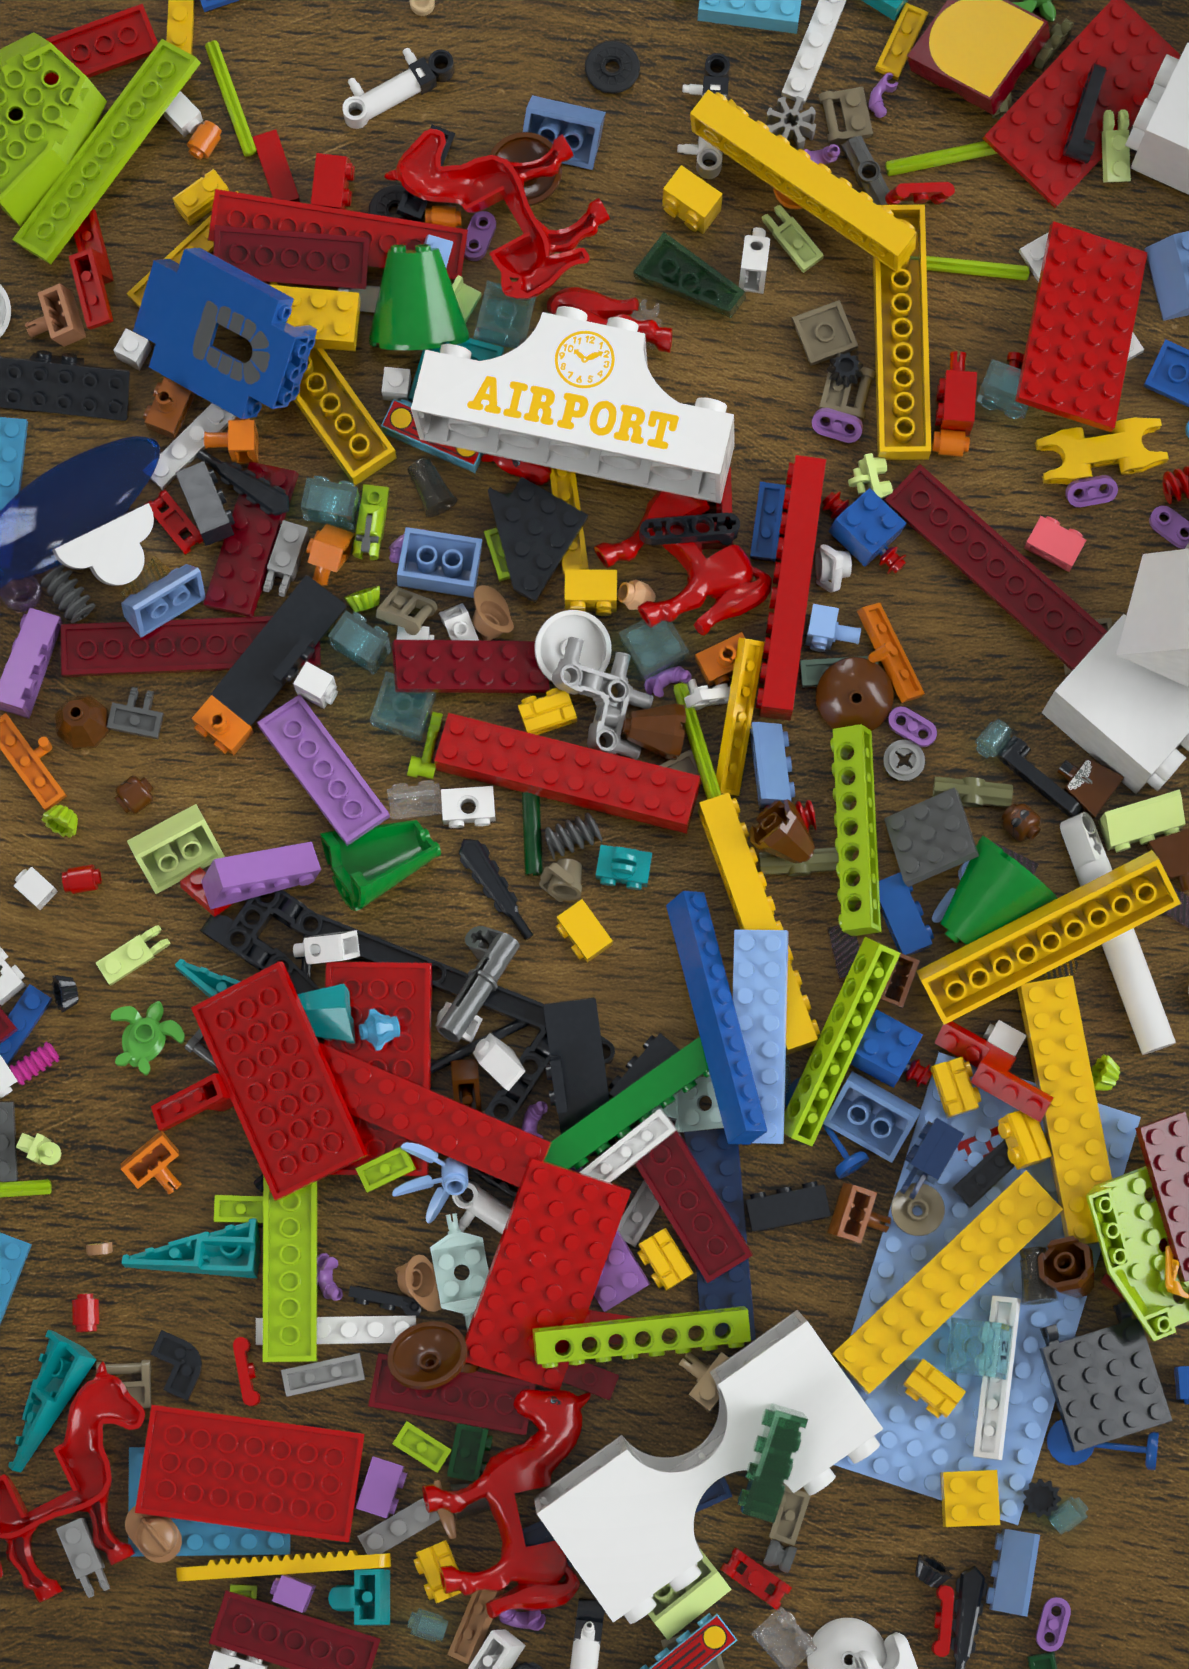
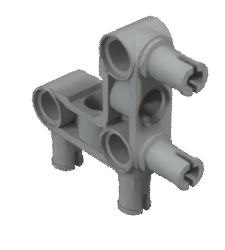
[552,637,653,759]

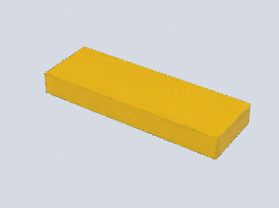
[875,3,929,80]

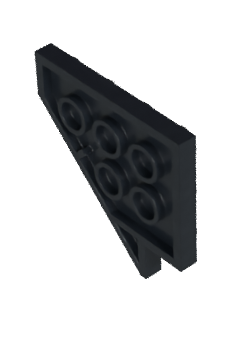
[488,477,588,603]

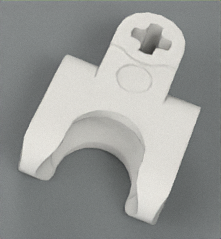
[852,1632,918,1669]

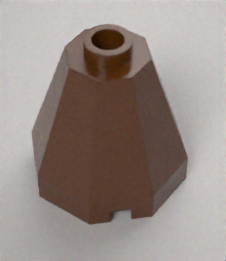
[55,695,110,750]
[623,704,686,760]
[749,799,815,863]
[1038,1236,1094,1298]

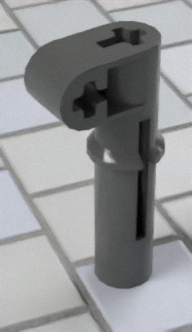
[437,926,520,1042]

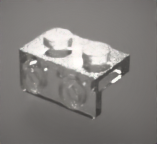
[387,780,442,820]
[751,1607,817,1669]

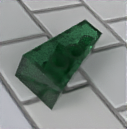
[633,232,746,318]
[738,1403,808,1523]

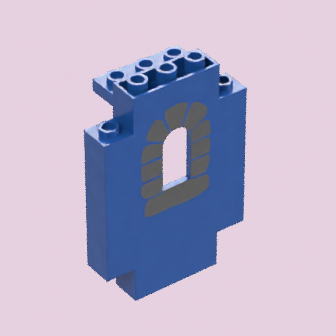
[133,248,317,419]

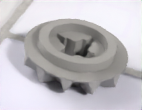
[883,740,925,781]

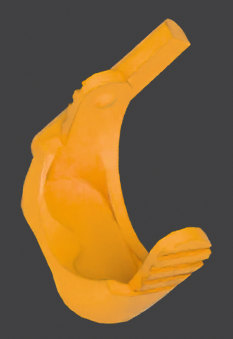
[1165,1246,1189,1299]

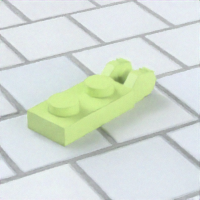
[1102,110,1131,183]
[761,205,824,273]
[96,925,171,986]

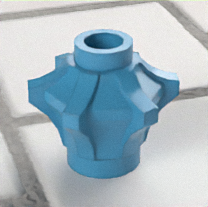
[359,1009,400,1051]

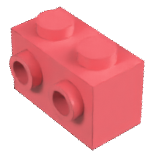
[1024,516,1086,572]

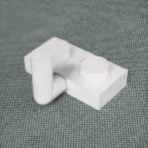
[684,679,731,710]

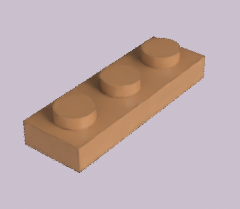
[447,1589,504,1665]

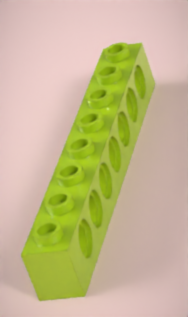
[830,724,881,936]
[784,937,901,1146]
[532,1306,751,1368]

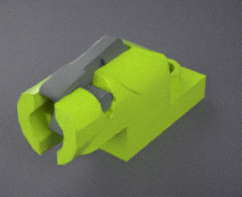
[353,484,389,560]

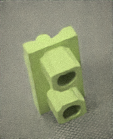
[848,453,893,499]
[16,1133,62,1165]

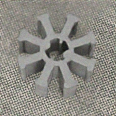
[766,96,816,150]

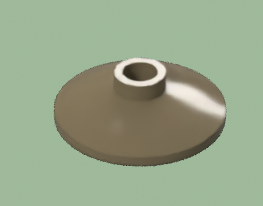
[891,1183,945,1236]

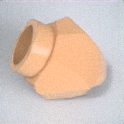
[618,580,656,610]

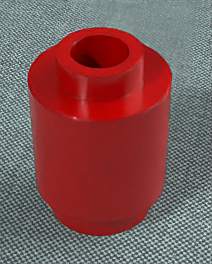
[62,864,102,894]
[72,1294,100,1332]

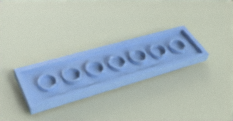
[733,930,789,1144]

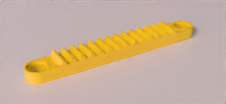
[176,1550,391,1581]

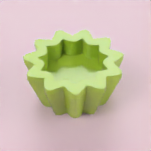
[344,586,380,612]
[41,805,78,838]
[1092,1054,1120,1091]

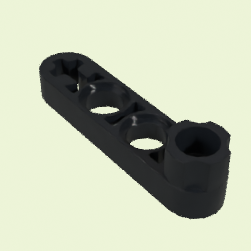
[1063,63,1106,164]
[639,513,740,545]
[997,735,1084,818]

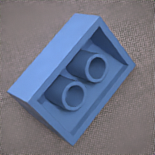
[523,95,606,170]
[1144,231,1189,321]
[397,527,482,598]
[121,564,205,638]
[750,722,795,809]
[823,1071,921,1163]
[986,1529,1040,1617]

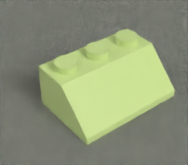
[1098,789,1186,853]
[127,804,225,894]
[648,1549,732,1640]

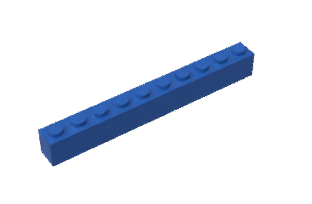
[666,891,767,1145]

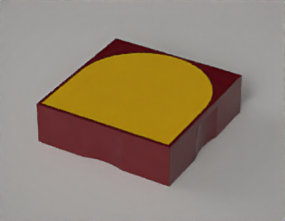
[907,0,1051,115]

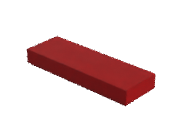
[252,129,300,202]

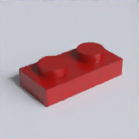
[180,867,234,917]

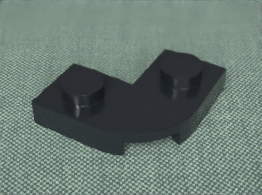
[150,1330,202,1401]

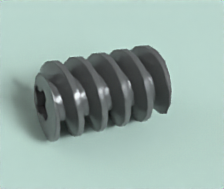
[41,566,96,623]
[545,812,603,860]

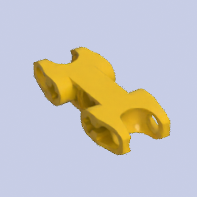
[1035,417,1169,485]

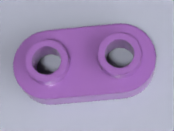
[464,211,496,261]
[812,408,863,443]
[1065,475,1118,507]
[1149,506,1189,549]
[888,707,937,747]
[1036,1597,1071,1652]

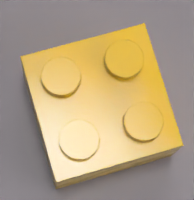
[662,165,723,234]
[565,569,617,616]
[940,1470,1000,1527]

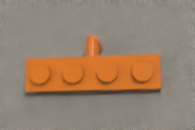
[857,602,925,703]
[0,713,67,811]

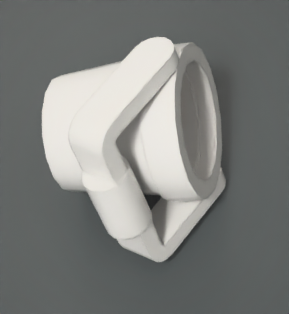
[815,544,852,593]

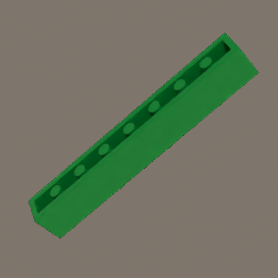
[544,1037,710,1171]

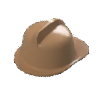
[472,585,514,641]
[395,1255,442,1312]
[125,1506,182,1563]

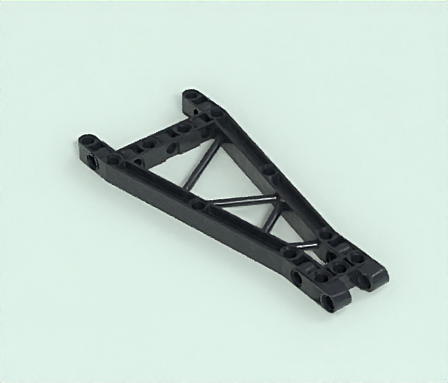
[200,890,615,1198]

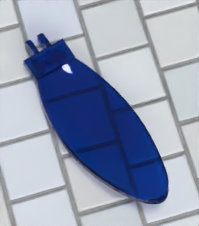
[0,436,160,589]

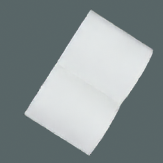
[52,503,154,586]

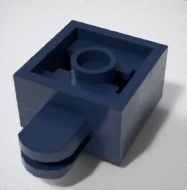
[899,1118,964,1200]

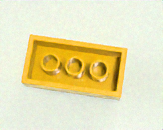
[270,285,361,351]

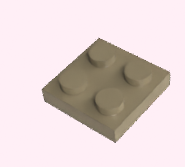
[792,300,858,366]

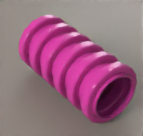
[9,1041,60,1085]

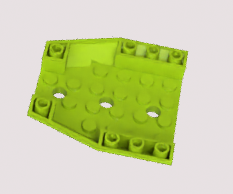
[0,32,107,227]
[1086,1166,1189,1341]

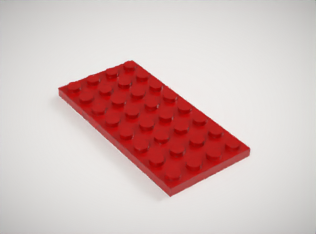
[982,0,1181,208]
[1015,221,1148,432]
[191,962,368,1201]
[324,962,432,1176]
[465,1157,631,1390]
[135,1405,365,1542]

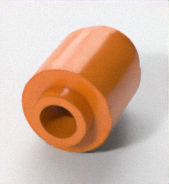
[187,120,222,160]
[425,206,461,228]
[932,429,970,457]

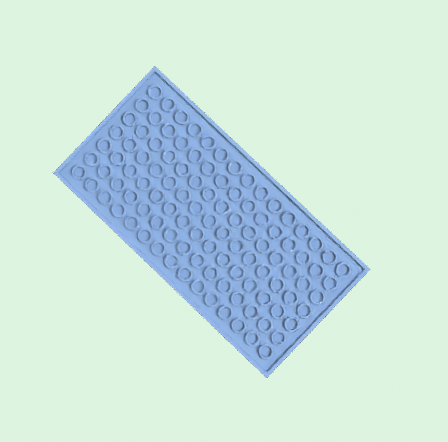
[834,1052,1141,1525]

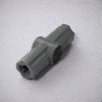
[841,136,889,205]

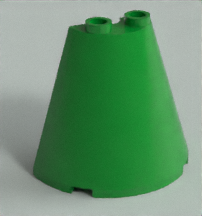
[369,244,469,350]
[320,820,441,911]
[940,836,1057,946]

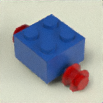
[822,488,907,574]
[850,1009,932,1088]

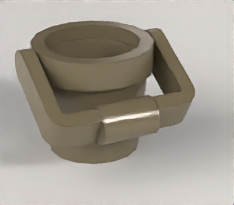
[539,859,582,902]

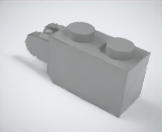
[263,520,310,597]
[56,1518,110,1598]

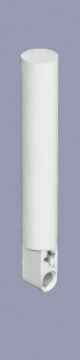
[1060,812,1176,1055]

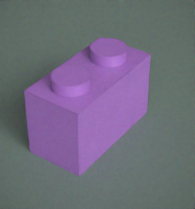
[356,1456,407,1518]
[270,1574,316,1613]

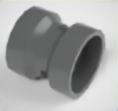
[763,1539,797,1573]

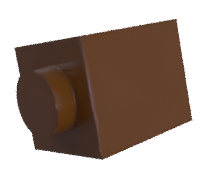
[451,1059,482,1112]

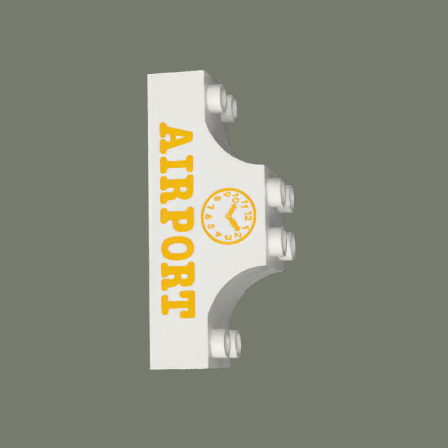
[411,306,734,503]

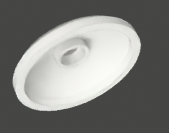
[535,610,611,683]
[807,1618,887,1669]

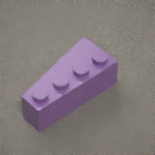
[0,608,63,719]
[201,842,321,910]

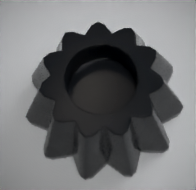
[827,352,863,388]
[52,975,79,1012]
[1023,1479,1062,1518]
[915,1554,953,1588]

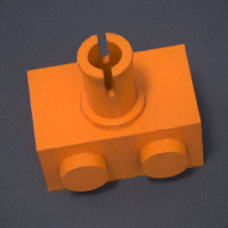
[204,417,259,464]
[306,524,355,586]
[695,632,745,687]
[192,695,253,756]
[120,1131,182,1195]

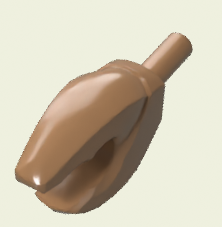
[434,1480,457,1539]

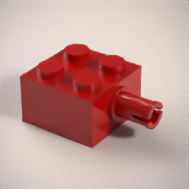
[311,153,355,210]
[935,351,977,436]

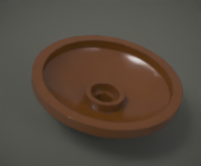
[490,132,562,206]
[816,657,894,731]
[388,1321,468,1390]

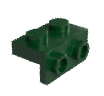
[447,1423,493,1482]

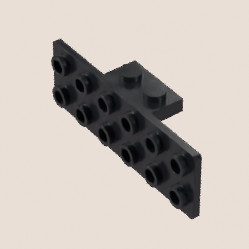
[0,350,130,421]
[211,576,346,726]
[543,997,616,1157]

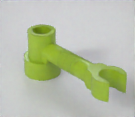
[407,712,443,779]

